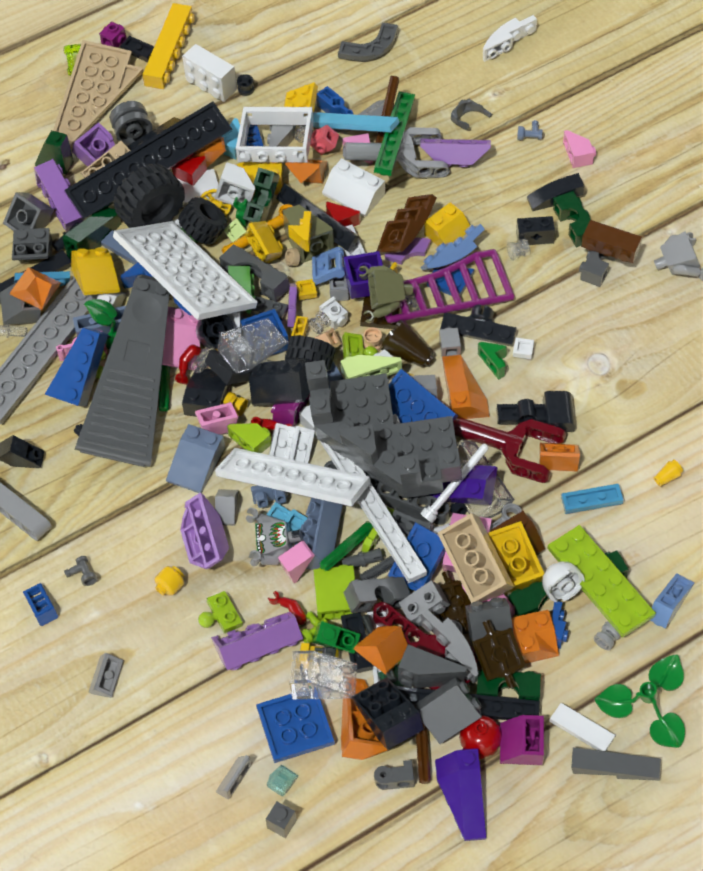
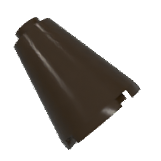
[381,319,434,367]

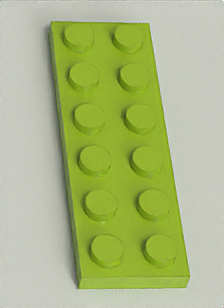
[547,525,656,638]

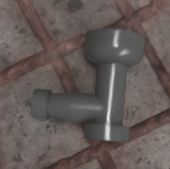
[64,556,98,586]

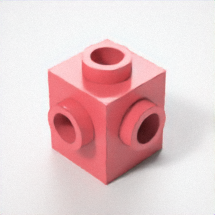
[310,125,339,155]

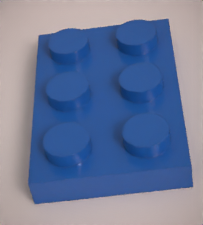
[387,522,446,591]

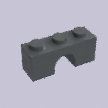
[579,250,616,287]
[343,576,410,613]

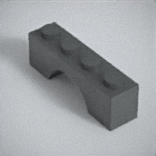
[219,244,289,301]

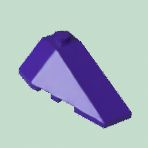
[429,465,498,505]
[435,749,486,841]

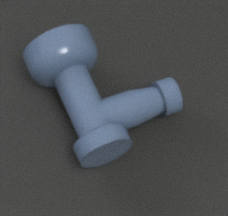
[517,120,543,140]

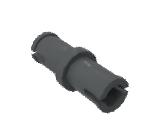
[341,548,383,568]

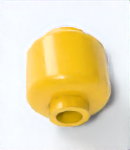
[155,566,184,596]

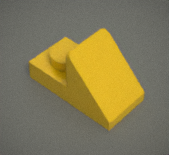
[288,211,312,252]

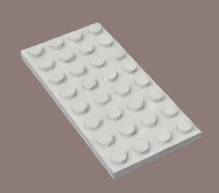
[113,221,258,320]

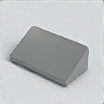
[88,652,124,698]
[216,755,251,799]

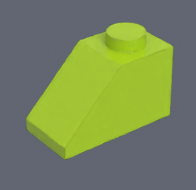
[227,423,271,453]

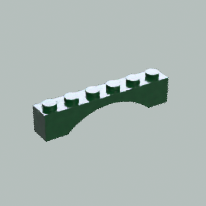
[508,550,629,617]

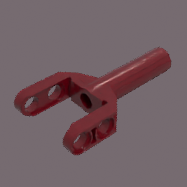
[453,417,566,483]

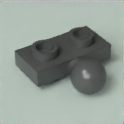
[251,296,288,322]

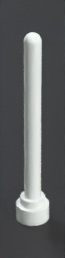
[420,444,488,523]

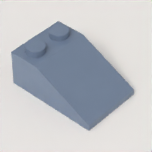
[166,424,225,493]

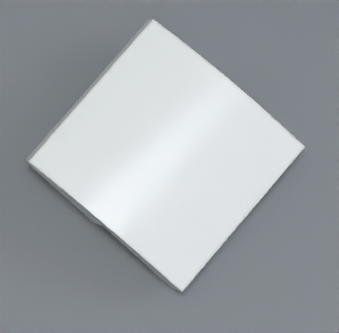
[269,423,315,463]

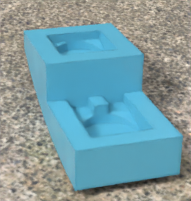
[266,502,307,531]

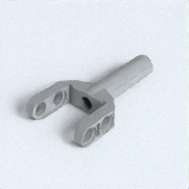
[343,127,449,178]

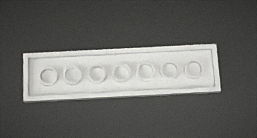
[215,448,371,506]

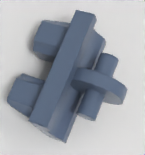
[251,485,288,508]

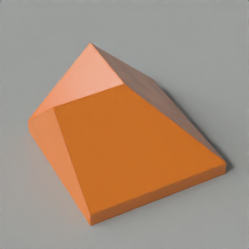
[285,159,327,183]
[10,267,61,310]

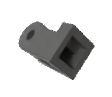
[374,760,415,790]

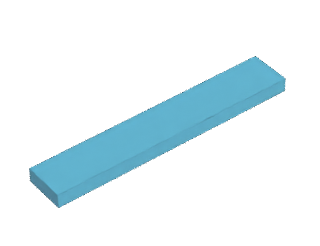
[305,112,399,132]

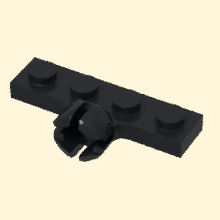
[440,304,517,347]

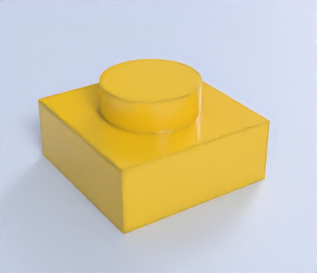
[296,279,317,300]

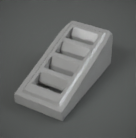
[330,267,349,301]

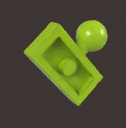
[342,332,378,359]
[198,591,243,634]

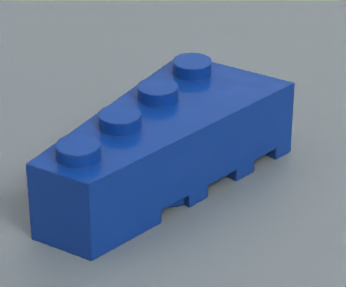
[45,328,108,406]

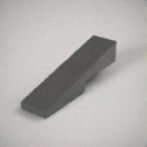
[571,747,661,781]

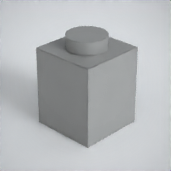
[439,328,461,356]

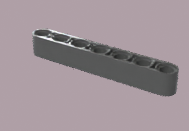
[324,460,449,525]

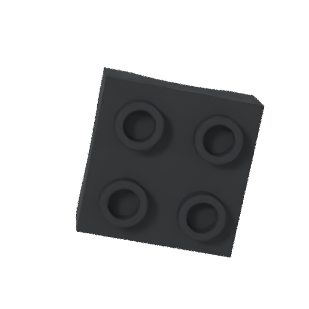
[205,345,256,385]

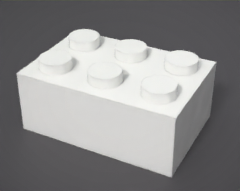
[182,44,237,102]

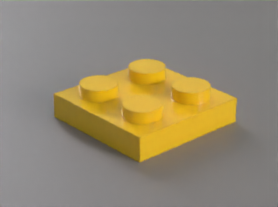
[284,82,318,115]

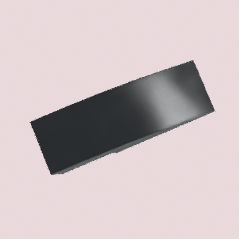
[527,173,584,211]

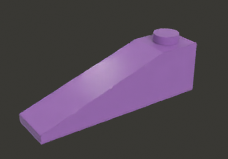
[72,122,115,166]

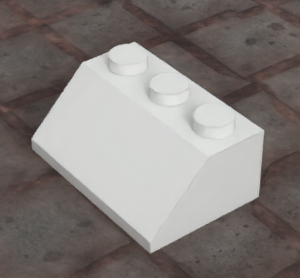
[322,158,385,217]

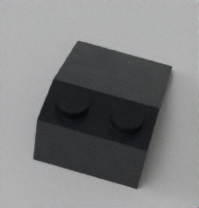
[182,367,230,417]

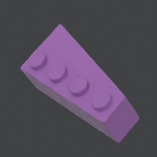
[34,159,84,232]

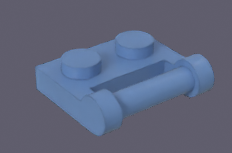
[312,247,345,285]

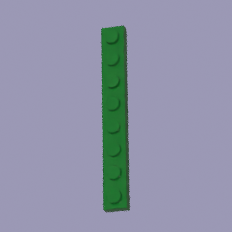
[374,91,415,176]

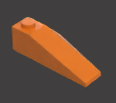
[341,676,388,760]

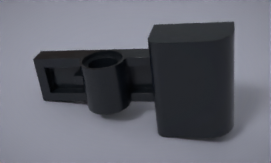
[496,391,575,432]

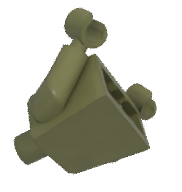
[359,265,413,323]

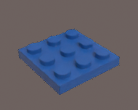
[256,686,335,763]

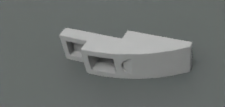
[421,609,478,683]

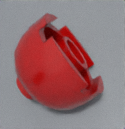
[459,715,502,759]

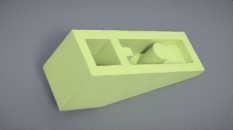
[340,355,402,379]

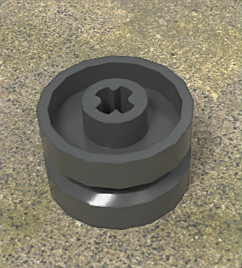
[109,101,153,145]

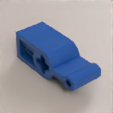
[316,86,353,114]

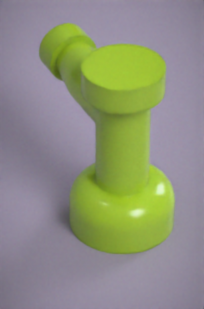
[300,611,328,643]

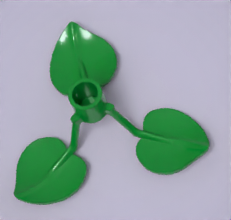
[84,299,117,350]
[595,655,685,748]

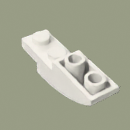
[483,15,537,62]

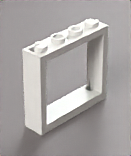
[236,107,314,163]

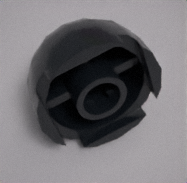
[196,314,234,349]

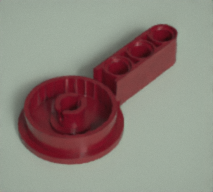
[373,602,477,690]

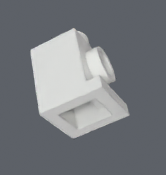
[319,297,348,330]

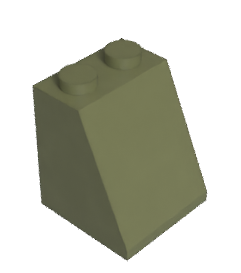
[283,205,334,264]

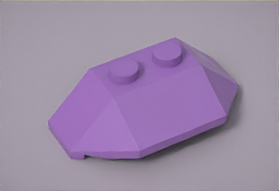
[420,138,491,167]
[180,492,229,569]

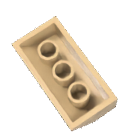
[437,513,514,603]

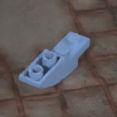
[420,224,485,270]

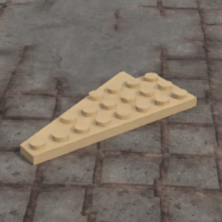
[53,40,143,148]

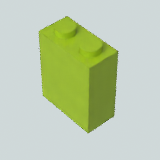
[313,565,355,621]

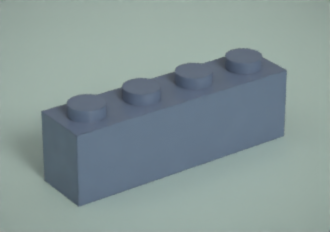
[294,498,342,570]

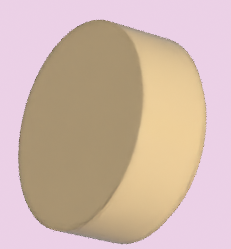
[285,248,300,266]

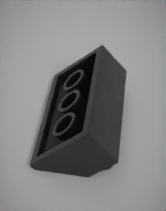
[249,357,311,406]

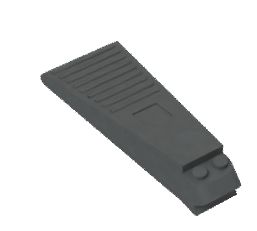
[74,275,170,467]

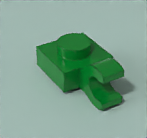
[233,197,248,228]

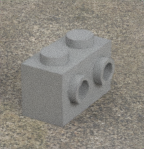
[399,580,450,627]

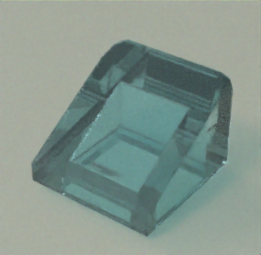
[267,765,298,796]

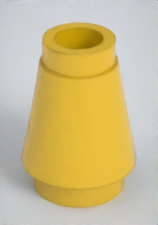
[653,460,683,487]

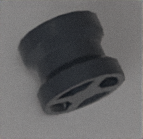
[237,74,254,96]

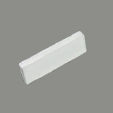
[550,703,615,751]

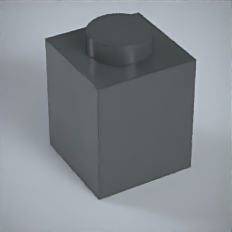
[266,801,297,838]

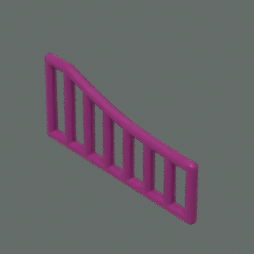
[385,249,515,323]

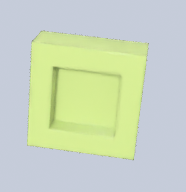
[224,218,246,242]

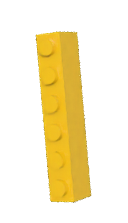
[142,3,195,90]

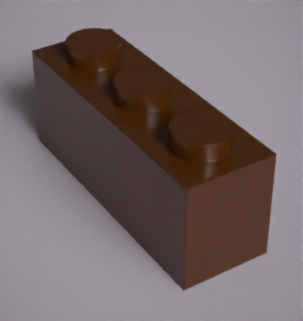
[581,220,642,264]

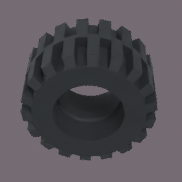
[178,197,228,244]
[285,335,336,372]

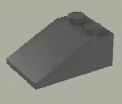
[398,645,467,688]

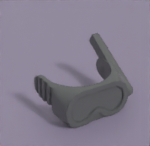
[451,98,492,130]

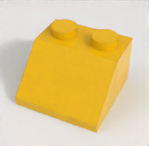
[424,202,470,246]
[245,221,283,264]

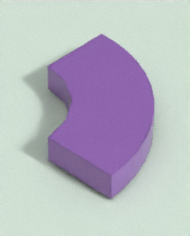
[385,237,431,265]
[287,283,297,327]

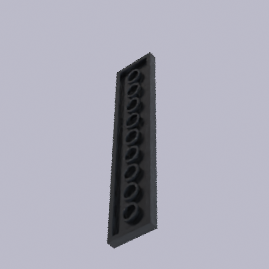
[64,101,233,220]

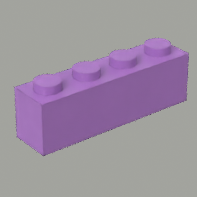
[211,612,303,670]

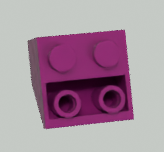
[500,715,544,765]

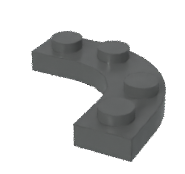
[338,22,398,62]

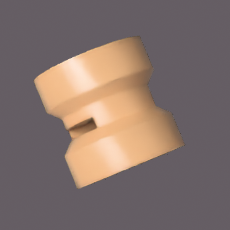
[363,327,382,352]

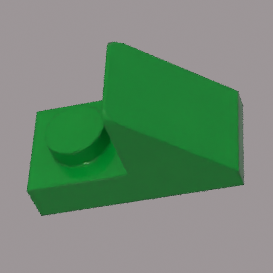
[477,342,507,380]

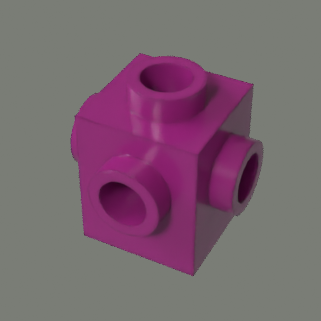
[99,21,127,48]

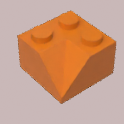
[511,610,559,664]

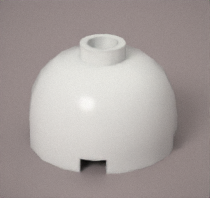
[542,562,585,602]

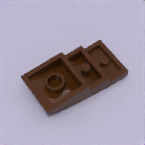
[377,194,437,254]

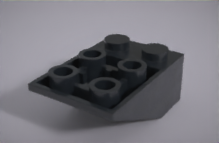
[352,677,424,750]

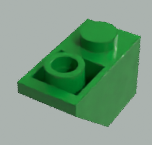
[312,621,360,654]

